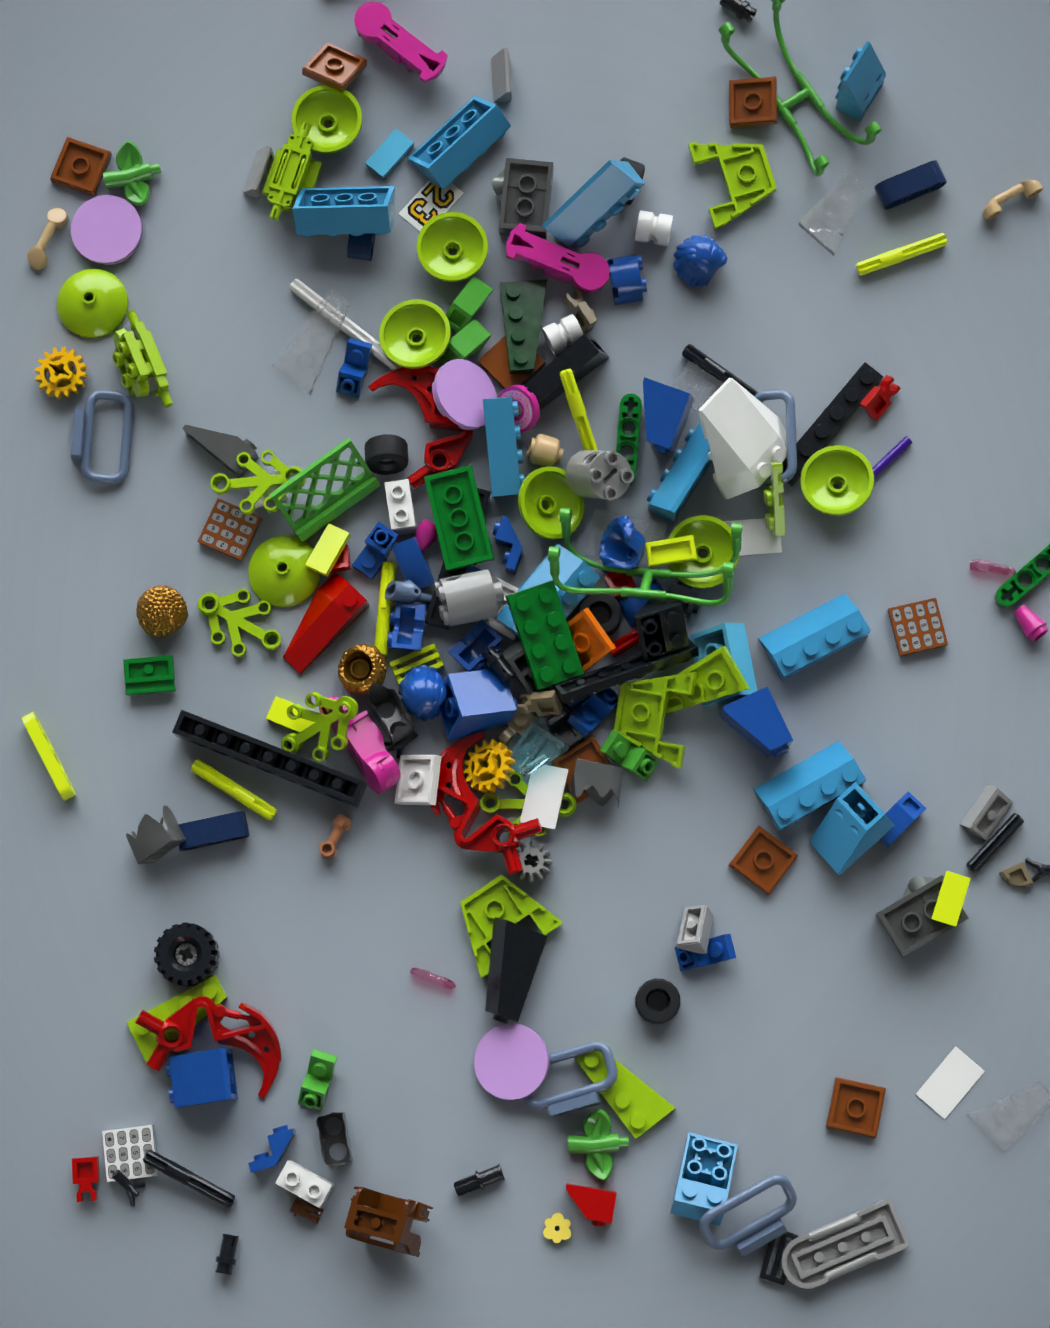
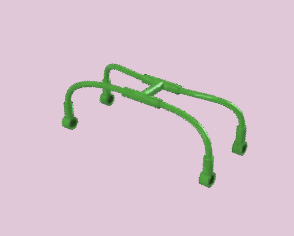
[718,0,882,177]
[548,508,743,606]

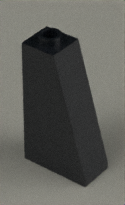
[524,334,610,410]
[485,917,548,1024]

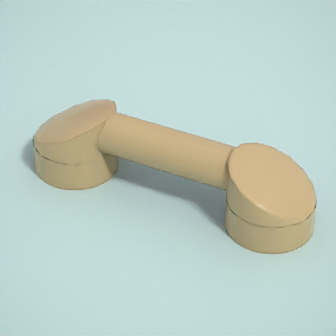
[982,180,1044,221]
[27,208,69,270]

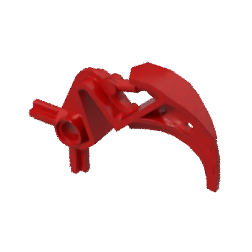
[368,366,473,490]
[430,731,543,875]
[135,996,281,1098]

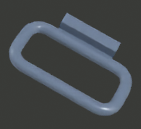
[754,389,797,485]
[71,390,134,484]
[523,1041,617,1117]
[699,1175,797,1257]

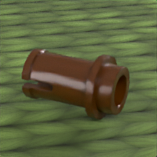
[290,1197,324,1225]

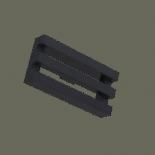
[759,1232,798,1285]

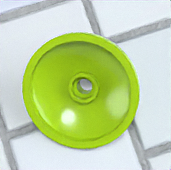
[291,85,362,154]
[416,212,488,282]
[57,269,129,338]
[379,299,451,369]
[800,445,874,516]
[518,466,584,539]
[668,515,739,589]
[248,535,321,607]

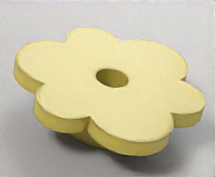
[543,1213,571,1243]

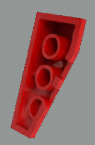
[283,572,369,674]

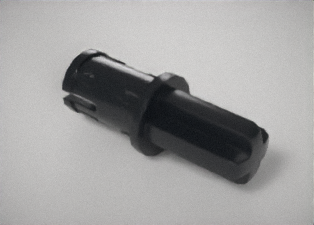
[454,1164,505,1196]

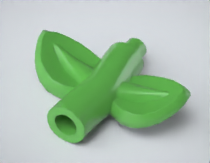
[103,140,162,206]
[567,1109,629,1182]

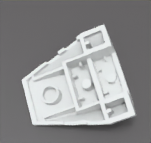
[698,378,787,499]

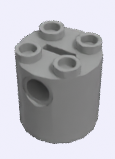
[565,450,634,501]
[434,569,504,627]

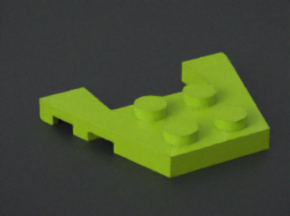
[688,142,777,231]
[763,462,785,536]
[614,672,697,769]
[460,874,563,978]

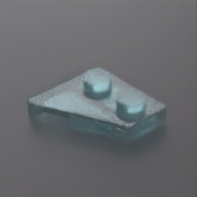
[510,722,569,777]

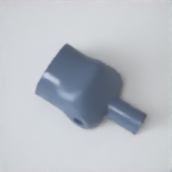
[385,580,432,604]

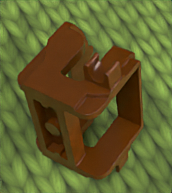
[344,1187,433,1257]

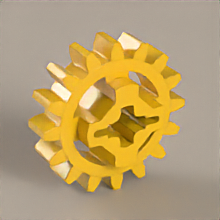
[35,347,88,400]
[463,739,515,794]

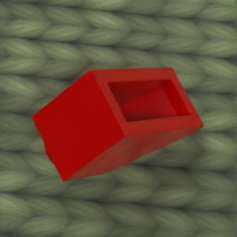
[566,1183,617,1227]

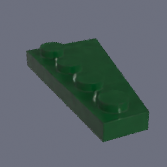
[499,279,547,374]

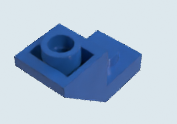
[336,338,373,398]
[492,516,523,575]
[352,521,399,580]
[567,687,619,737]
[879,791,927,848]
[675,933,736,972]
[248,1125,296,1173]

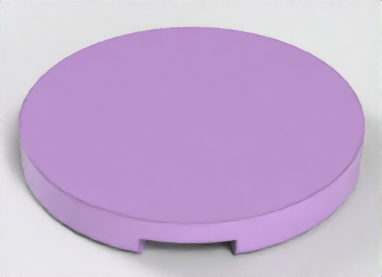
[71,195,143,266]
[432,359,497,430]
[474,1023,550,1100]

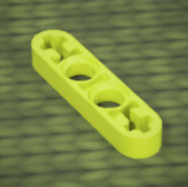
[22,712,76,801]

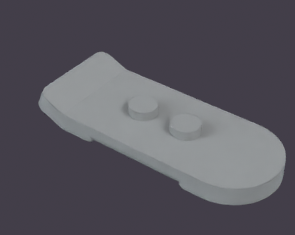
[781,1199,909,1289]

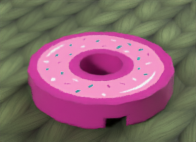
[498,385,540,434]

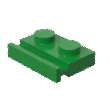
[123,655,176,696]

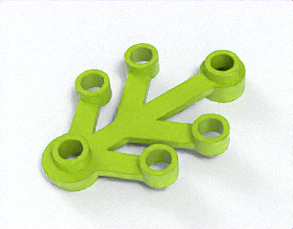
[210,450,306,515]
[197,589,282,658]
[281,692,358,762]
[480,772,577,837]

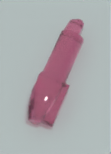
[969,559,1016,576]
[410,968,456,989]

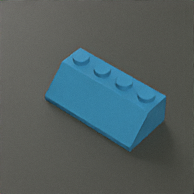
[407,96,511,189]
[542,160,645,248]
[292,186,395,237]
[647,424,712,524]
[495,544,600,640]
[758,593,871,681]
[753,741,866,832]

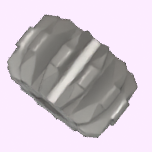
[517,840,553,883]

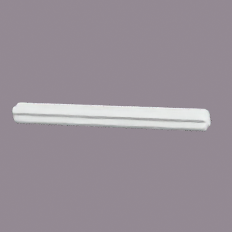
[289,279,401,370]

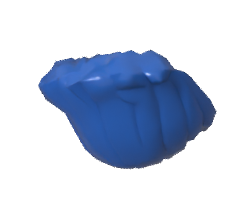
[673,235,728,288]
[598,516,646,569]
[398,665,447,721]

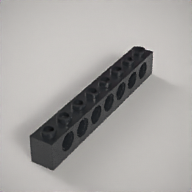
[172,710,367,808]

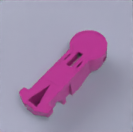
[354,1,448,83]
[506,223,610,294]
[319,696,401,794]

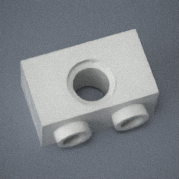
[384,479,417,535]
[275,1160,335,1208]

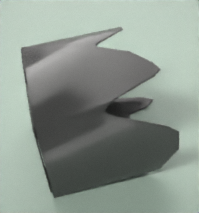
[368,684,415,744]
[568,758,623,807]
[126,805,186,864]
[316,1112,353,1167]

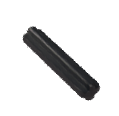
[966,813,1024,873]

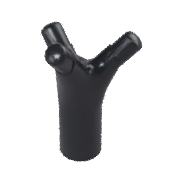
[384,732,418,759]
[1025,858,1050,882]
[112,1170,145,1206]

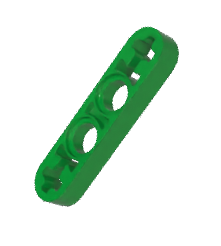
[616,393,642,486]
[994,544,1050,608]

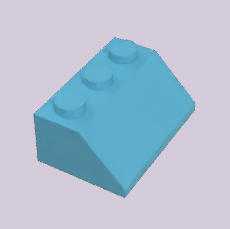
[689,623,758,707]

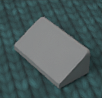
[491,48,512,102]
[243,146,275,198]
[960,785,1013,842]
[676,905,713,954]

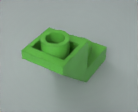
[446,276,494,332]
[438,319,492,365]
[599,730,659,782]
[298,1049,337,1111]

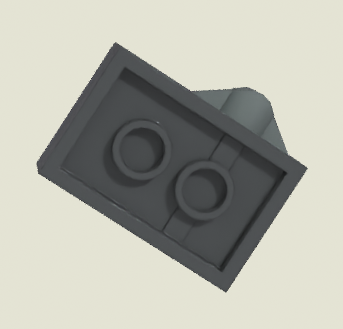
[492,158,554,240]
[876,875,969,957]

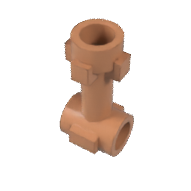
[318,814,352,860]

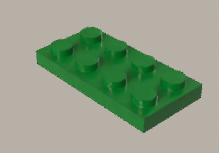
[424,465,495,572]
[505,580,584,690]

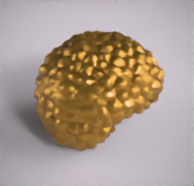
[136,585,188,638]
[338,644,387,695]

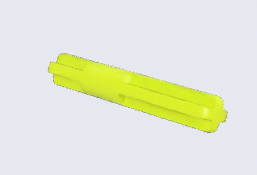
[856,233,947,276]
[560,369,598,450]
[374,561,396,657]
[191,759,277,821]

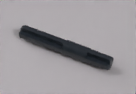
[682,344,763,403]
[143,1150,235,1208]

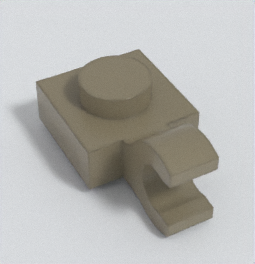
[564,289,598,334]
[517,690,563,717]
[498,703,538,745]

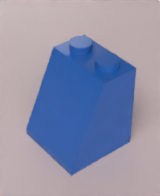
[643,377,694,455]
[439,669,517,741]
[720,686,793,758]
[166,1048,238,1108]

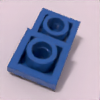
[392,537,435,589]

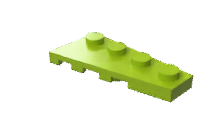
[666,646,750,714]
[126,975,228,1067]
[574,1051,675,1139]

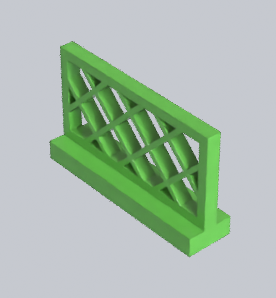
[269,438,381,542]

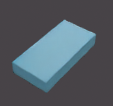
[365,129,414,180]

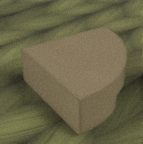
[1000,862,1034,887]

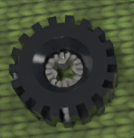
[154,922,219,986]

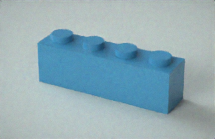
[483,396,525,497]

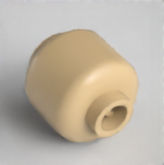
[526,434,564,467]

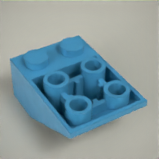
[835,41,886,122]
[809,782,895,876]
[670,1133,738,1226]

